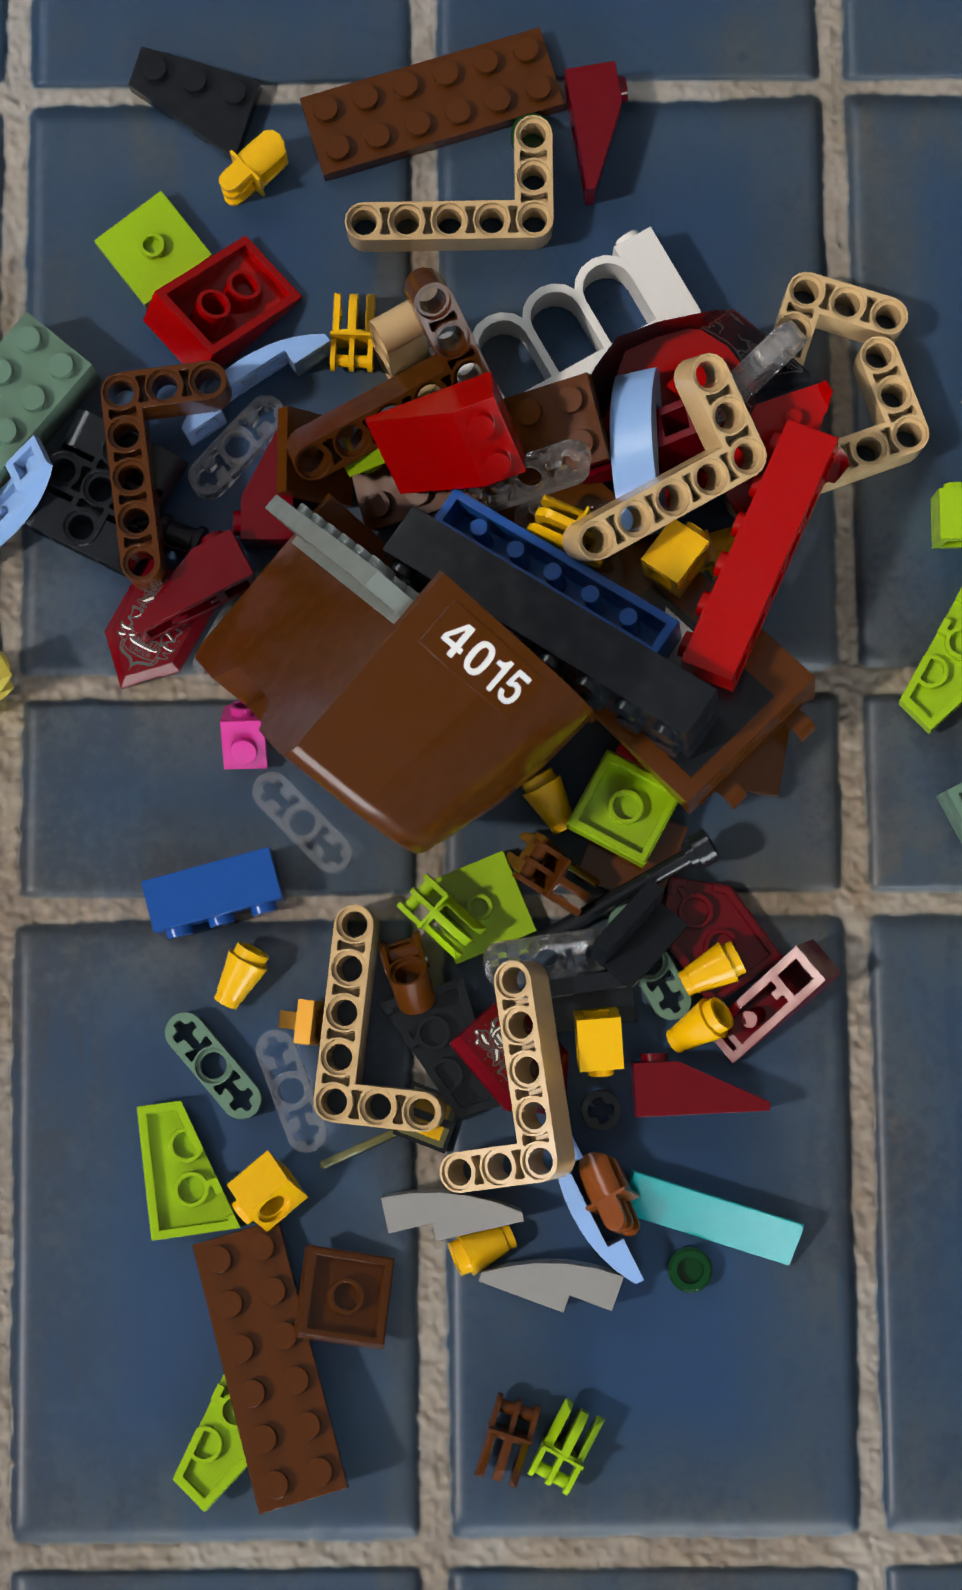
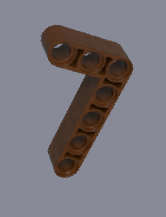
[287,267,489,481]
[101,361,232,591]

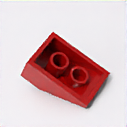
[143,235,302,368]
[366,371,526,494]

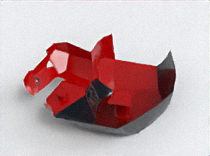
[591,309,851,515]

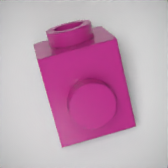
[220,700,269,770]

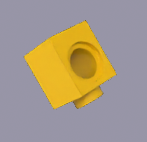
[641,520,711,598]
[573,1007,624,1077]
[227,1150,308,1232]

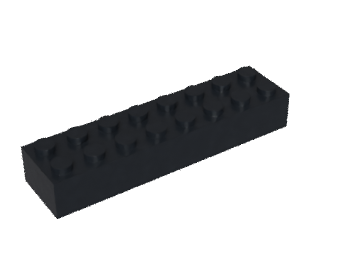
[382,506,720,760]

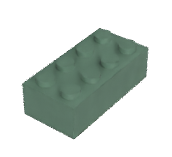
[0,312,101,488]

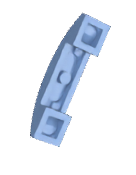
[181,334,330,446]
[610,367,667,535]
[0,435,53,547]
[558,1136,644,1284]

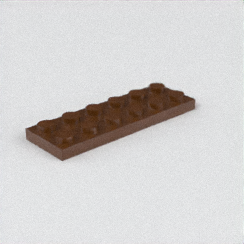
[300,27,564,182]
[352,372,611,532]
[192,1222,349,1515]

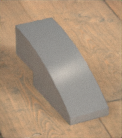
[381,1189,524,1241]
[479,1258,624,1313]

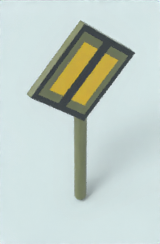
[319,1081,458,1169]

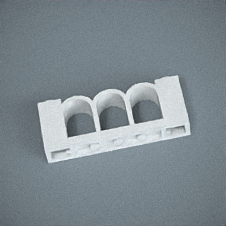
[428,227,701,399]

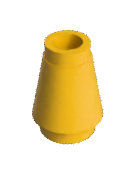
[522,767,573,835]
[214,941,269,1010]
[677,941,747,996]
[666,997,734,1053]
[448,1225,517,1276]

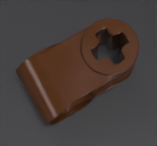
[377,930,436,1015]

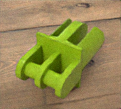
[397,873,486,961]
[527,1398,606,1496]

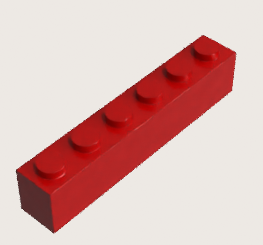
[677,420,838,692]

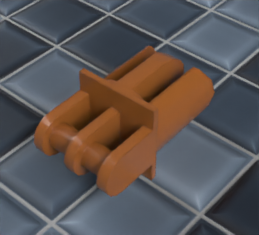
[577,1152,640,1237]

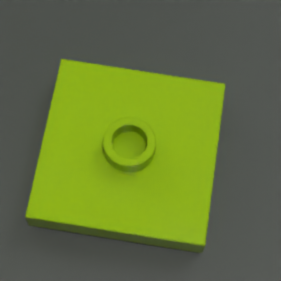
[94,191,212,309]
[566,749,678,868]
[428,851,537,965]

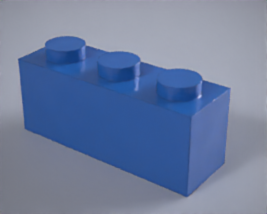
[141,847,286,940]

